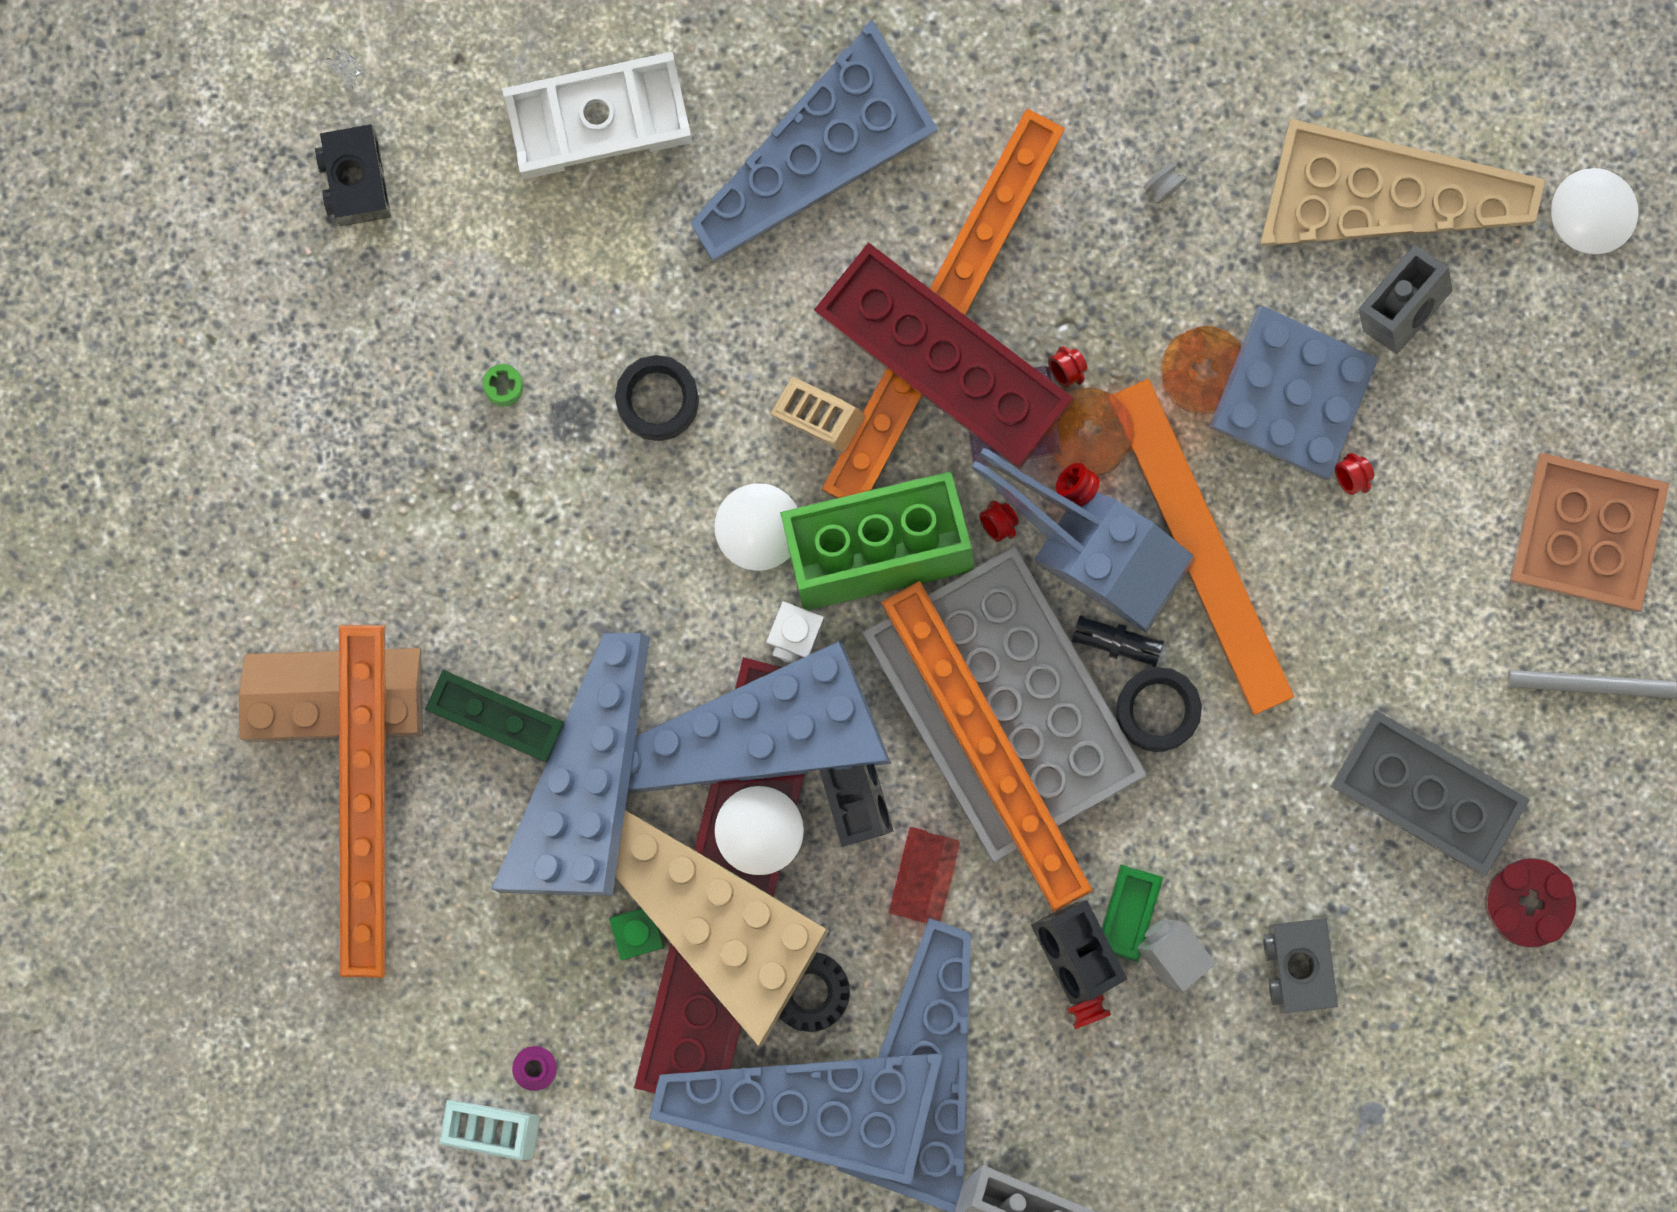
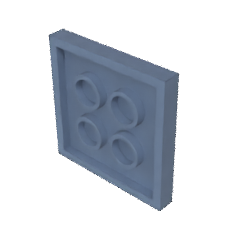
[1209,306,1378,480]

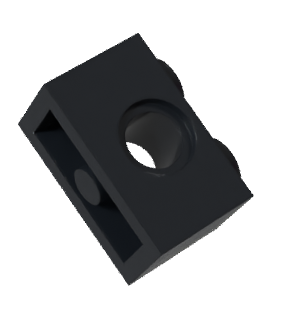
[315,124,391,227]

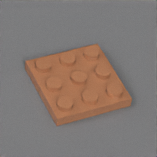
[1509,453,1670,612]

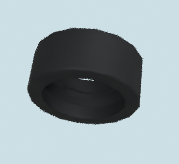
[615,355,699,441]
[1116,667,1202,752]

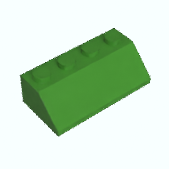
[780,471,974,611]

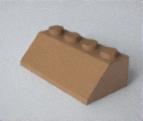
[239,648,423,742]

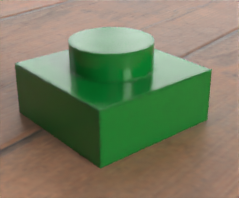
[609,908,664,961]

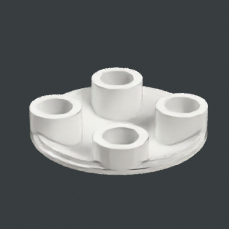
[1551,168,1638,255]
[715,484,797,571]
[715,786,804,875]

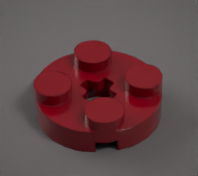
[1485,858,1576,947]

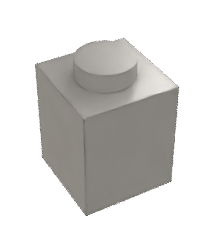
[1137,920,1216,992]

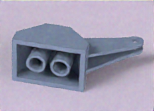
[971,448,1195,633]

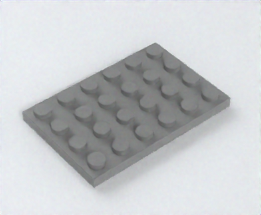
[862,546,1147,863]

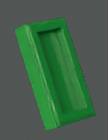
[1102,864,1163,962]

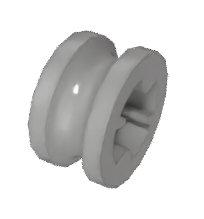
[1143,162,1187,204]

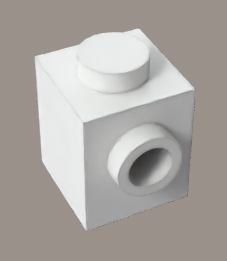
[767,601,824,663]

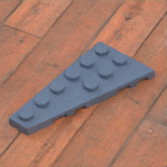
[691,19,938,263]
[491,633,650,896]
[627,641,891,794]
[837,918,971,1212]
[649,1053,943,1185]

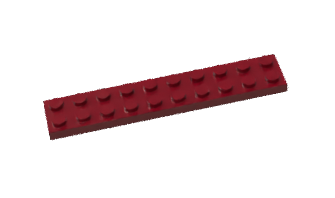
[634,657,805,1094]

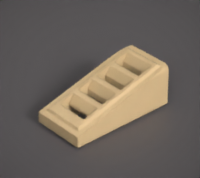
[770,376,866,454]

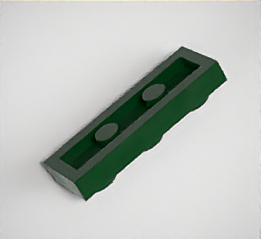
[425,669,564,763]

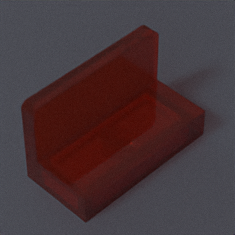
[888,827,960,923]

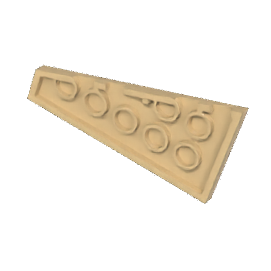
[1259,119,1546,247]
[615,809,829,1047]

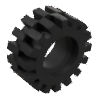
[779,952,850,1032]

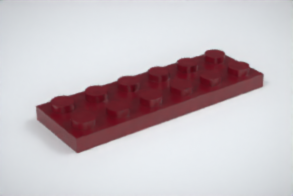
[814,242,1075,470]

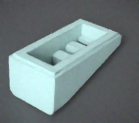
[439,1100,540,1161]

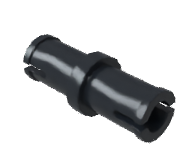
[1072,615,1164,667]

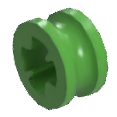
[483,364,523,407]

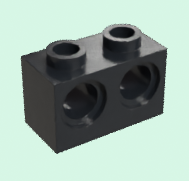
[820,764,894,847]
[1031,900,1127,1004]

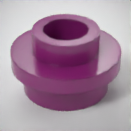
[512,1046,557,1091]

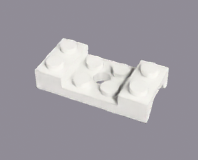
[502,52,692,180]

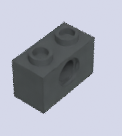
[1358,245,1453,355]
[1263,918,1338,1013]

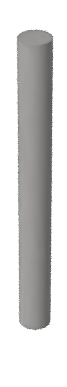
[1507,670,1677,699]

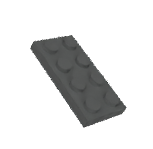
[1330,710,1530,877]

